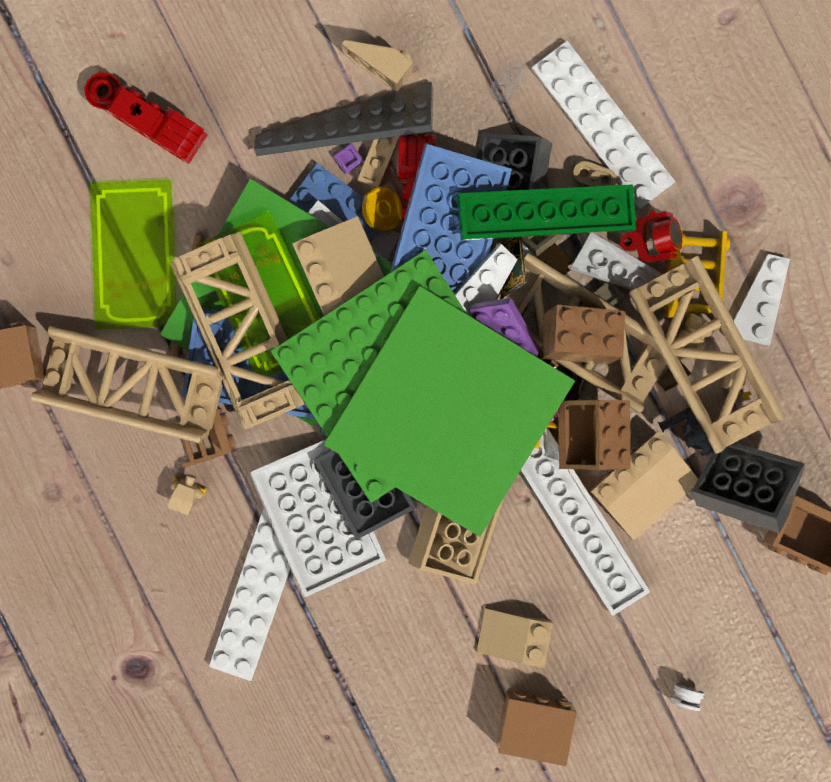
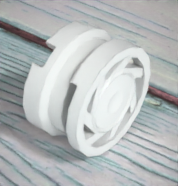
[670,684,705,711]

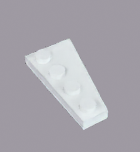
[570,233,663,290]
[733,254,790,346]

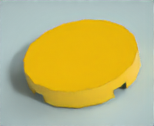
[362,186,402,232]

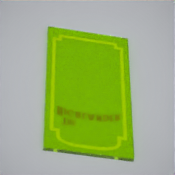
[90,180,176,331]
[195,211,320,377]

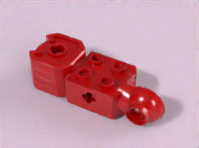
[84,72,208,164]
[398,134,435,222]

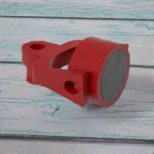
[620,210,683,262]

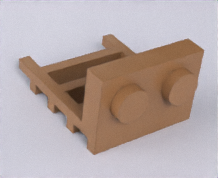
[177,409,236,468]

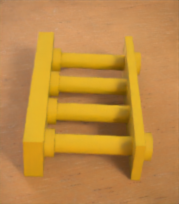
[664,228,730,320]

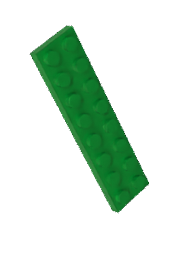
[457,184,636,240]

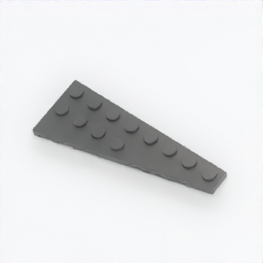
[254,82,433,156]

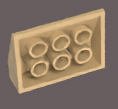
[292,216,384,315]
[589,431,698,541]
[408,499,504,584]

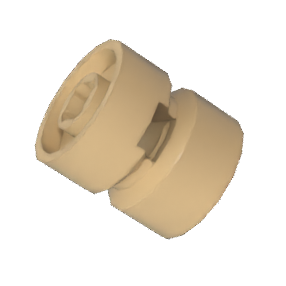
[676,313,714,350]

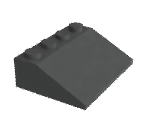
[477,132,552,191]
[692,443,805,533]
[314,450,418,540]

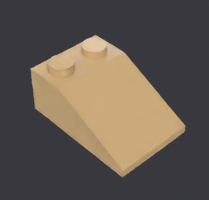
[342,40,413,92]
[477,608,553,668]

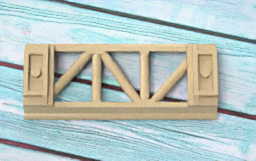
[171,232,305,430]
[496,252,667,414]
[629,256,786,454]
[31,326,223,444]

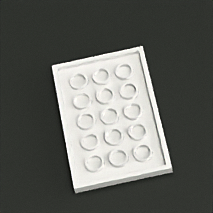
[249,440,386,598]

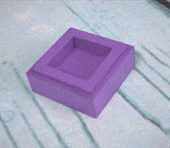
[333,143,364,174]

